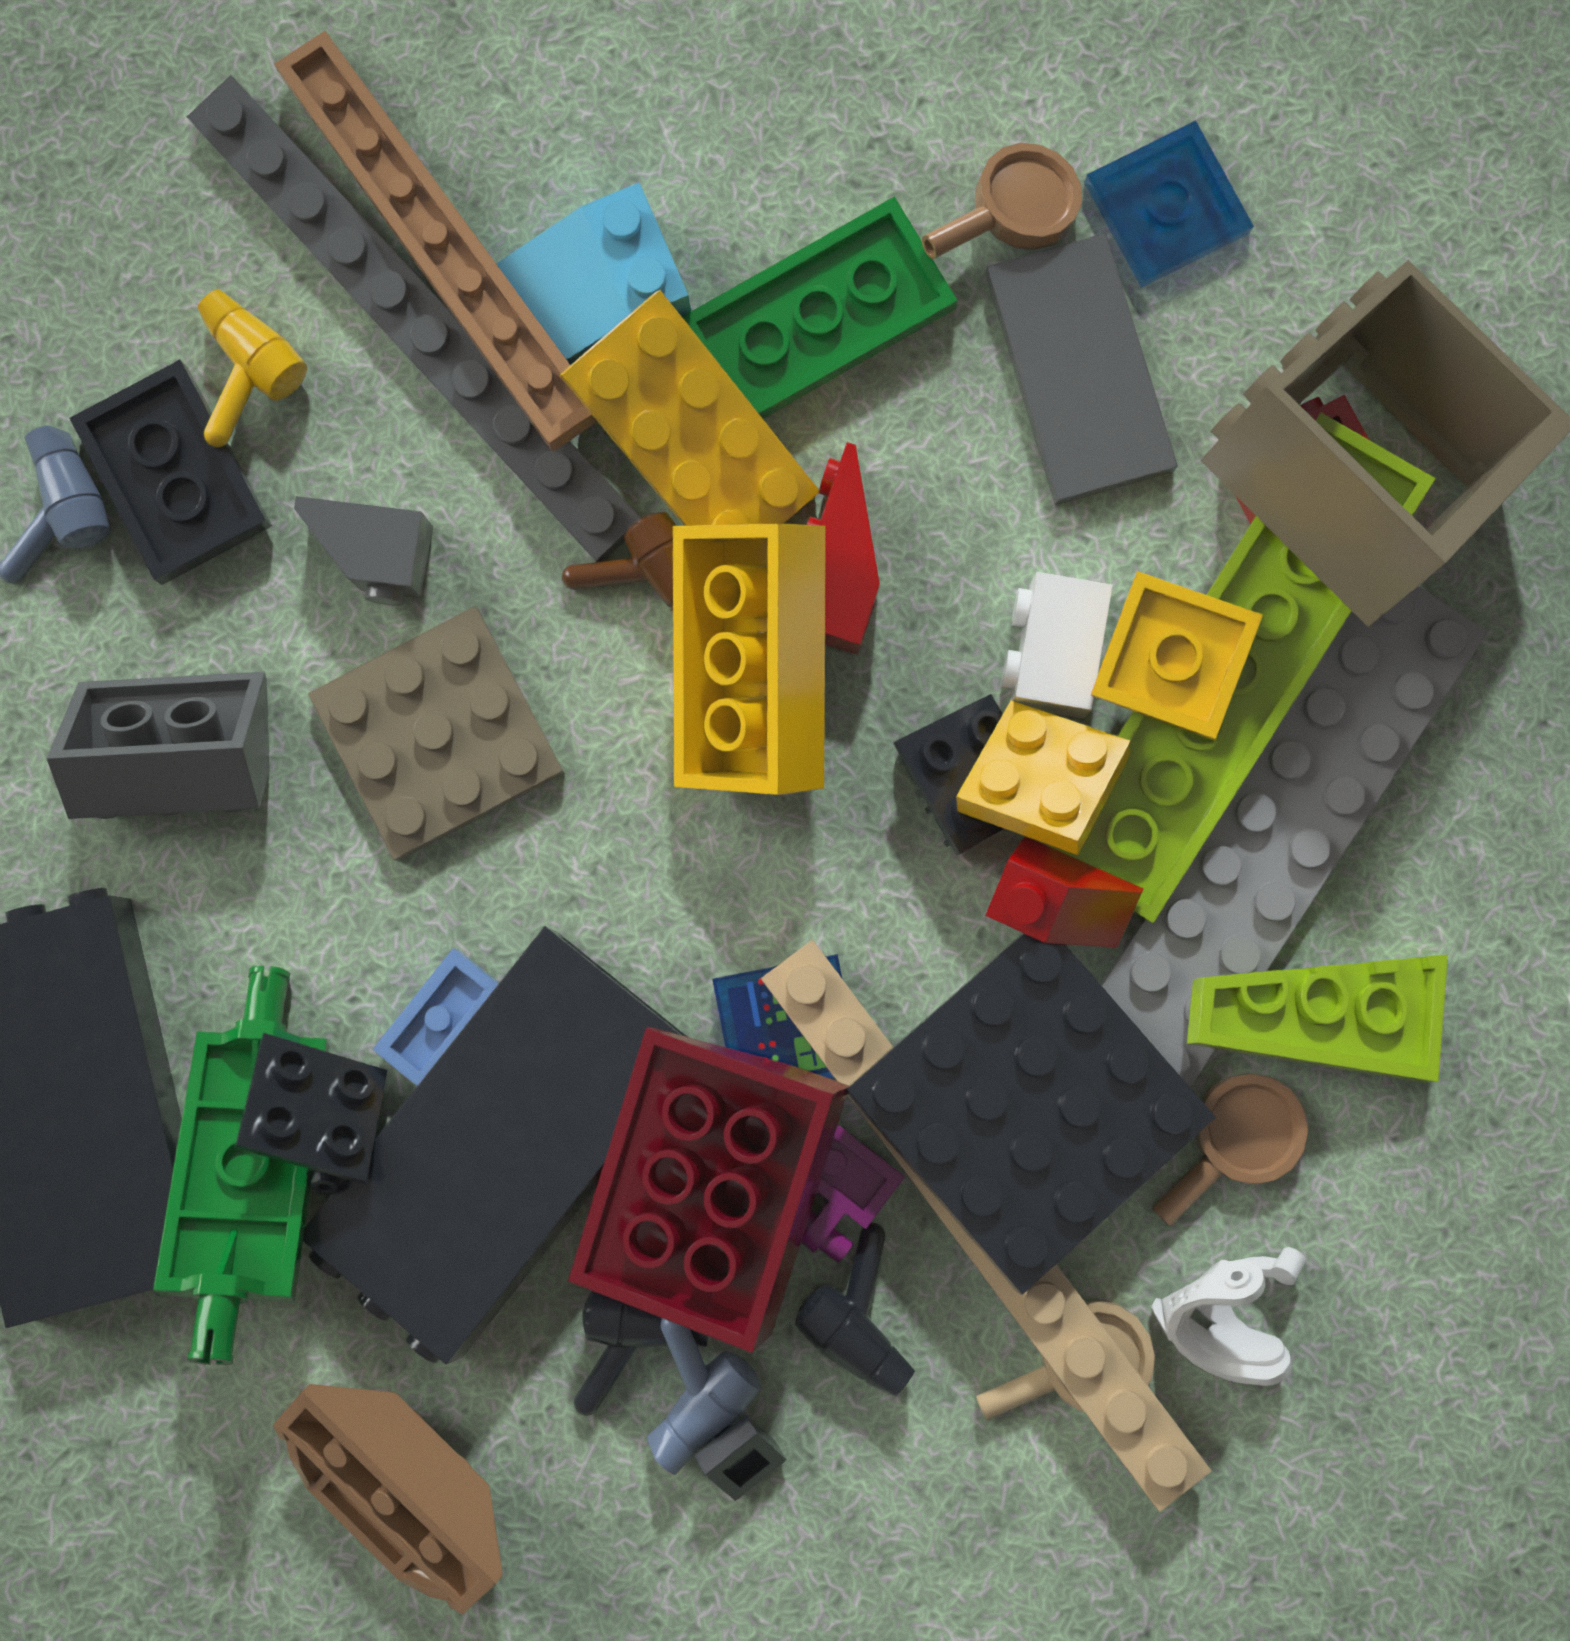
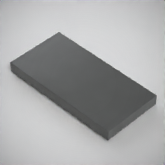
[985,233,1178,505]

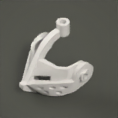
[1151,1247,1306,1386]

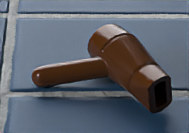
[562,512,677,613]

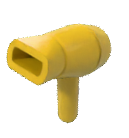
[197,289,308,447]

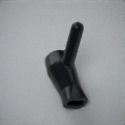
[795,1223,915,1396]
[574,1291,708,1416]

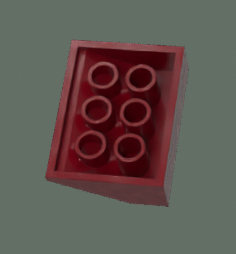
[568,1027,849,1353]

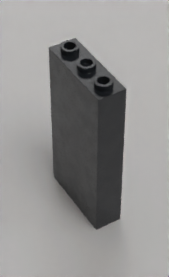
[0,888,182,1329]
[303,926,688,1365]

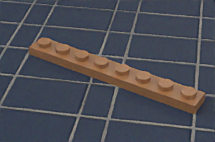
[274,31,597,452]

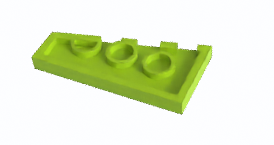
[1187,954,1448,1083]

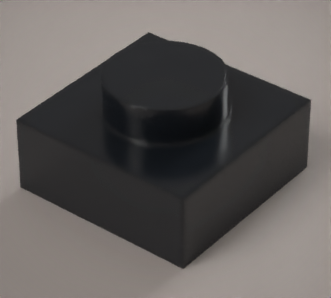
[694,1414,786,1501]

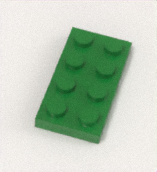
[682,196,958,419]

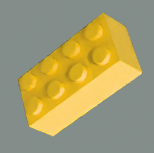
[673,523,825,795]

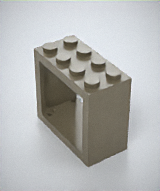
[1200,260,1570,627]

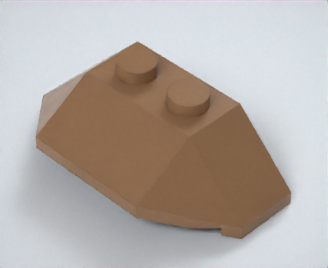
[273,1384,503,1615]

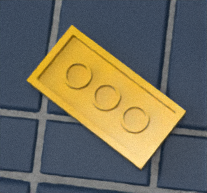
[559,290,819,526]

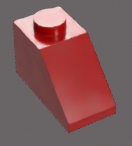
[985,836,1144,948]

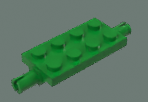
[153,966,330,1365]

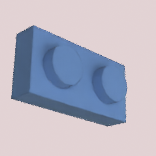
[372,948,499,1086]

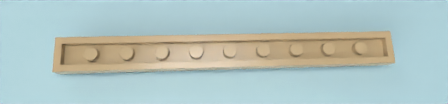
[761,939,1212,1512]

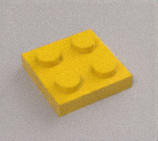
[1090,571,1263,740]
[956,700,1130,855]

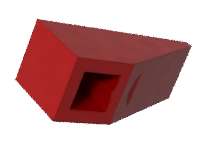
[807,442,880,655]

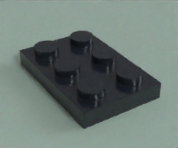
[69,359,272,585]

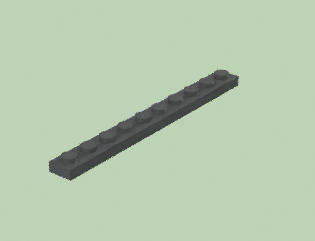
[186,75,641,562]

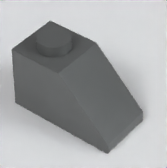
[294,496,433,606]

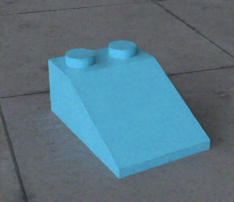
[496,182,691,365]

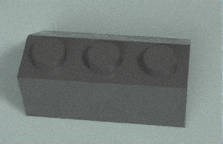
[46,671,270,819]

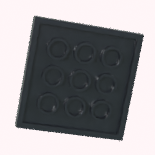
[846,933,1216,1295]

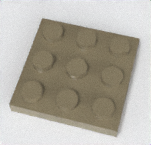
[308,606,565,861]

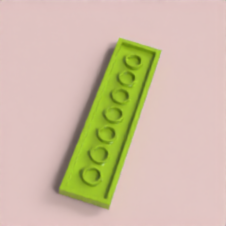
[1049,413,1436,923]

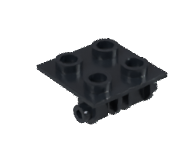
[893,694,1004,855]
[235,1033,388,1194]

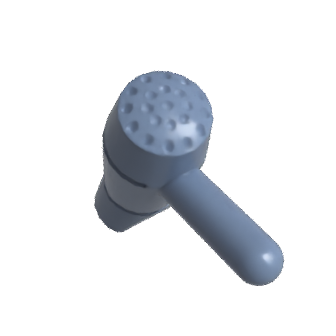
[0,425,110,583]
[646,1318,761,1475]

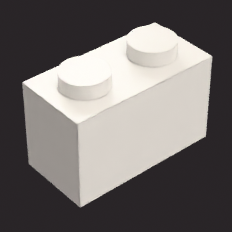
[1001,572,1113,719]

